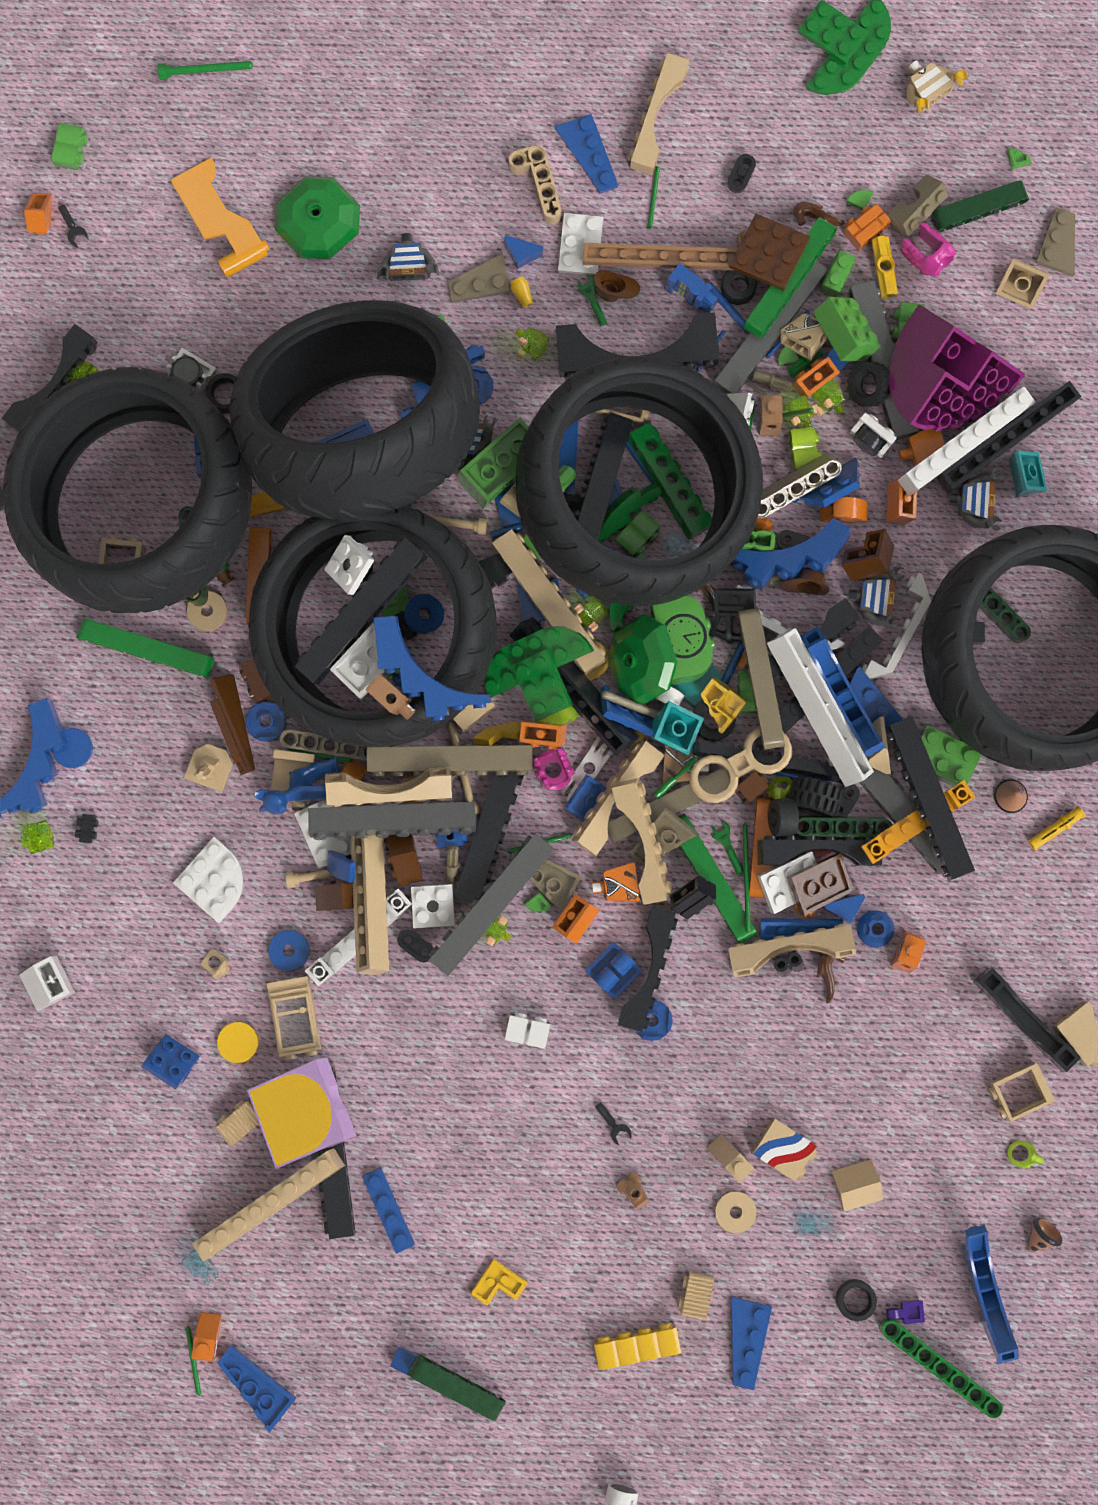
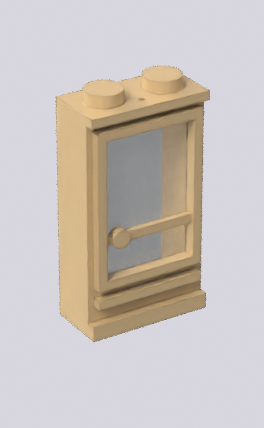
[267,976,322,1060]

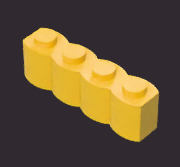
[594,1323,681,1370]

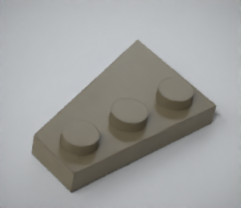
[1036,207,1075,276]
[448,253,510,303]
[629,807,698,867]
[530,859,581,912]

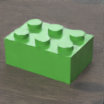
[813,297,881,361]
[920,725,981,787]

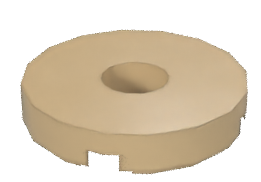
[187,591,228,632]
[715,1191,757,1233]

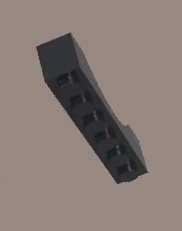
[1,324,97,432]
[744,598,860,683]
[757,836,882,866]
[617,906,678,1033]
[973,968,1081,1072]

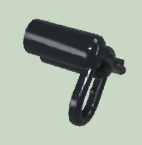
[774,951,805,977]

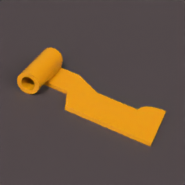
[171,157,270,278]

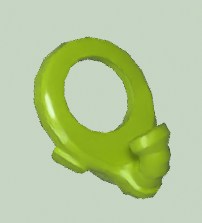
[766,776,793,799]
[1007,1140,1044,1169]

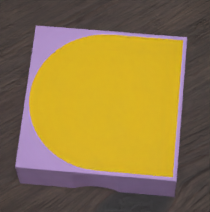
[247,1057,356,1169]

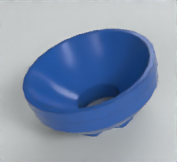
[857,910,894,948]

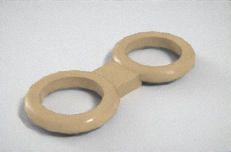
[689,728,792,803]

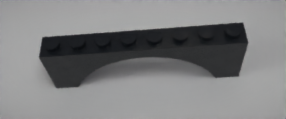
[556,312,720,380]

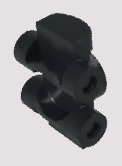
[394,611,417,642]
[75,814,99,844]

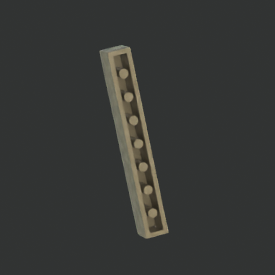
[367,745,532,777]

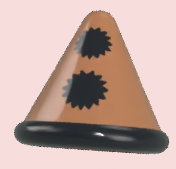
[994,779,1028,813]
[1028,1217,1063,1252]

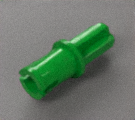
[787,348,823,378]

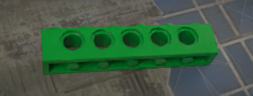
[627,422,712,540]

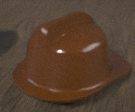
[594,270,640,302]
[780,568,829,596]

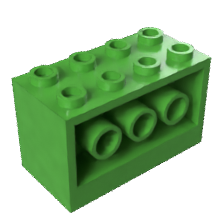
[456,418,529,509]

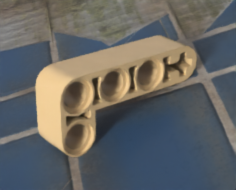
[509,145,561,225]

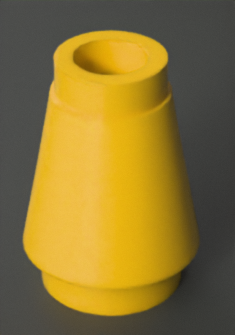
[510,276,533,308]

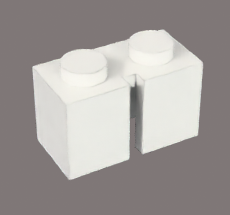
[505,1012,550,1049]

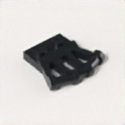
[709,588,766,644]

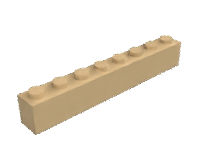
[492,529,606,676]
[351,835,389,975]
[192,1148,345,1262]

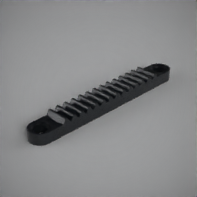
[692,742,843,783]

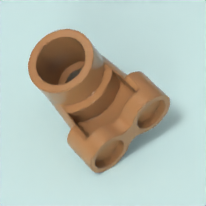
[616,1172,649,1209]

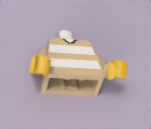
[906,60,968,113]

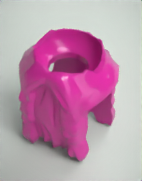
[901,222,956,277]
[532,747,575,790]

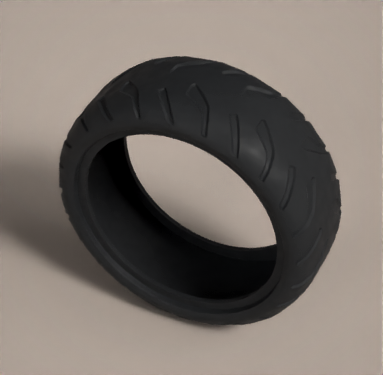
[229,300,480,520]
[515,356,763,606]
[2,367,252,614]
[248,506,497,747]
[921,525,1098,771]

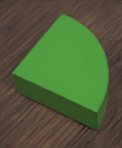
[1007,148,1032,169]
[846,190,874,210]
[778,346,798,367]
[524,892,552,912]

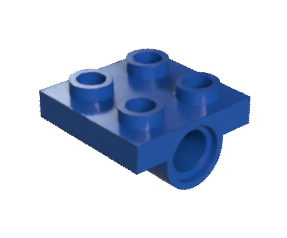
[585,942,643,1000]
[141,1034,200,1090]

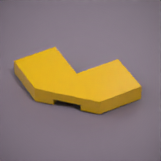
[473,721,521,746]

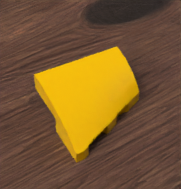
[701,677,748,734]

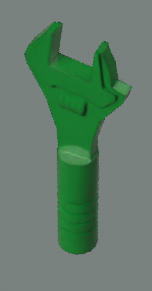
[577,275,607,327]
[653,756,697,799]
[712,821,744,875]

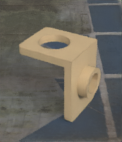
[201,949,231,979]

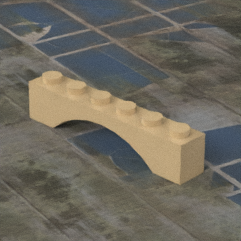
[628,53,690,175]
[571,741,665,856]
[325,767,452,807]
[612,778,672,905]
[728,924,856,978]

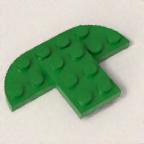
[798,0,891,95]
[485,626,594,722]

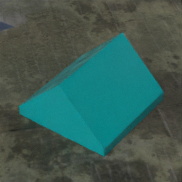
[1008,451,1047,497]
[652,701,704,756]

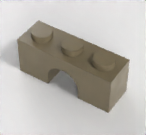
[887,175,948,238]

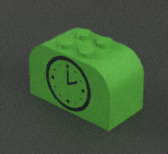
[650,596,715,687]

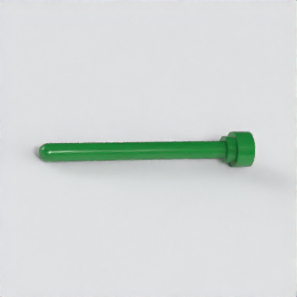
[158,61,253,80]

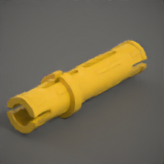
[1027,806,1086,851]

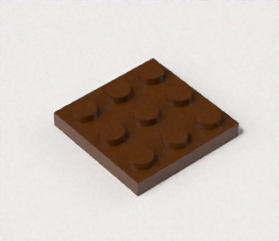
[729,214,810,291]

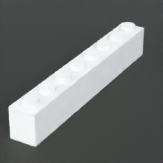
[897,387,1036,497]
[767,628,874,787]

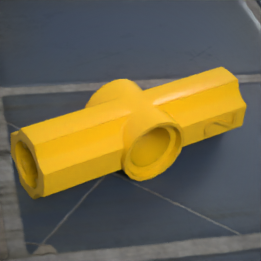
[871,236,898,299]

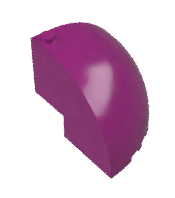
[889,305,1025,431]

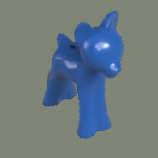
[254,756,340,815]

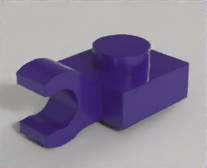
[886,1300,925,1324]

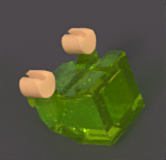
[515,327,550,361]
[811,379,845,417]
[783,395,820,428]
[573,598,610,632]
[483,915,512,946]

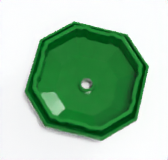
[275,176,360,260]
[608,614,678,705]

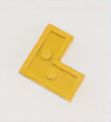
[470,1258,528,1306]

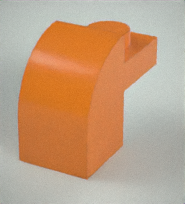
[820,497,868,523]

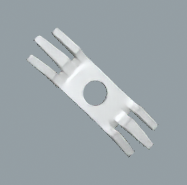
[560,736,613,801]

